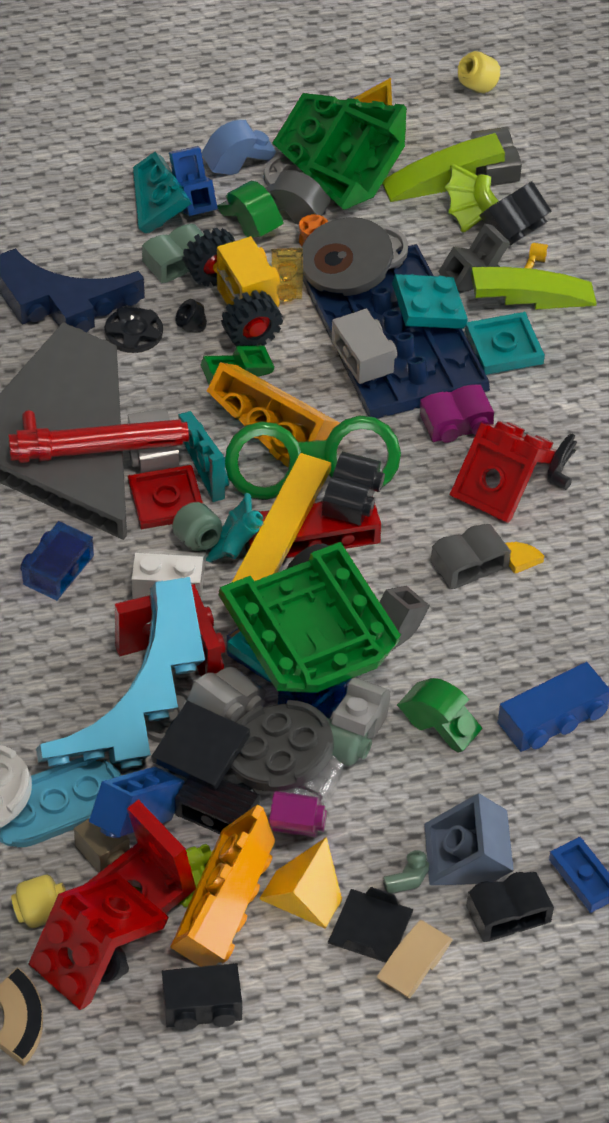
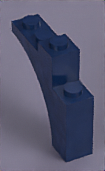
[0,248,145,333]

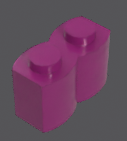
[420,385,494,443]
[269,791,327,838]

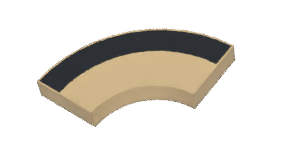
[0,967,43,1066]

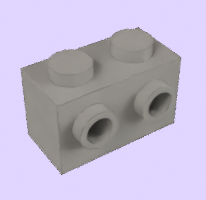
[331,308,397,384]

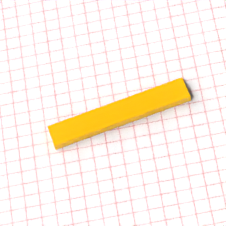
[231,453,331,583]

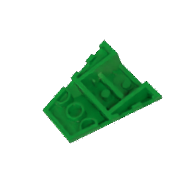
[272,93,407,210]

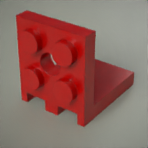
[449,421,556,522]
[115,584,225,676]
[85,799,196,944]
[28,873,169,1010]

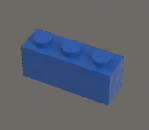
[498,662,609,752]
[89,766,185,838]

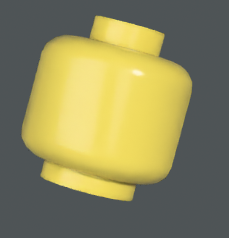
[458,51,500,93]
[11,874,66,928]

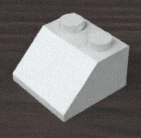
[132,549,206,599]

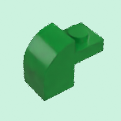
[217,180,284,237]
[397,678,483,753]

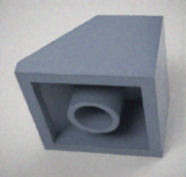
[424,793,514,885]

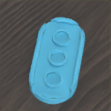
[0,757,121,847]

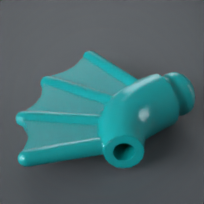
[206,493,264,562]

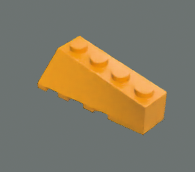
[207,362,340,467]
[170,804,275,967]

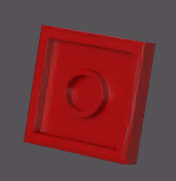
[128,465,203,530]

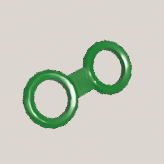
[225,415,401,500]

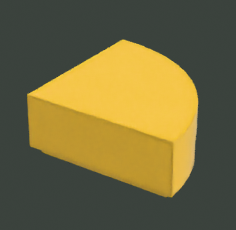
[505,542,544,574]

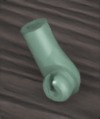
[383,850,429,894]

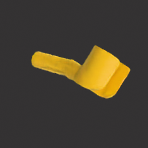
[524,243,548,269]

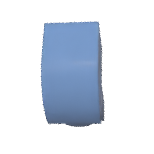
[202,120,276,175]

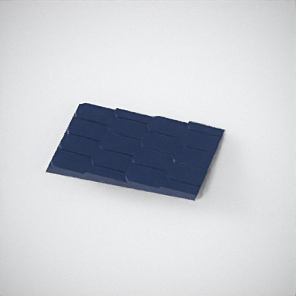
[301,244,490,418]

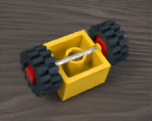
[183,228,283,346]

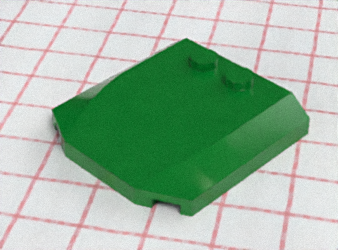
[218,542,401,693]

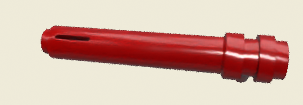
[8,410,189,463]

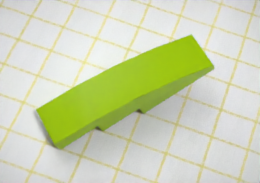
[382,133,505,202]
[471,267,597,310]

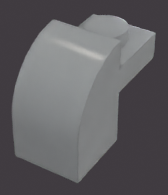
[331,677,390,739]

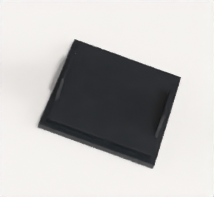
[328,887,414,963]

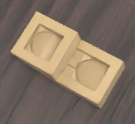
[377,920,453,999]

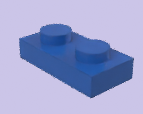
[549,836,609,913]

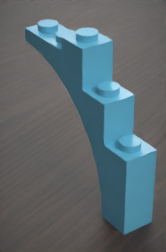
[36,577,205,769]

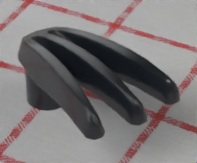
[547,434,577,490]

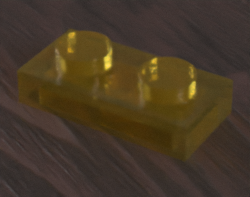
[271,248,303,302]

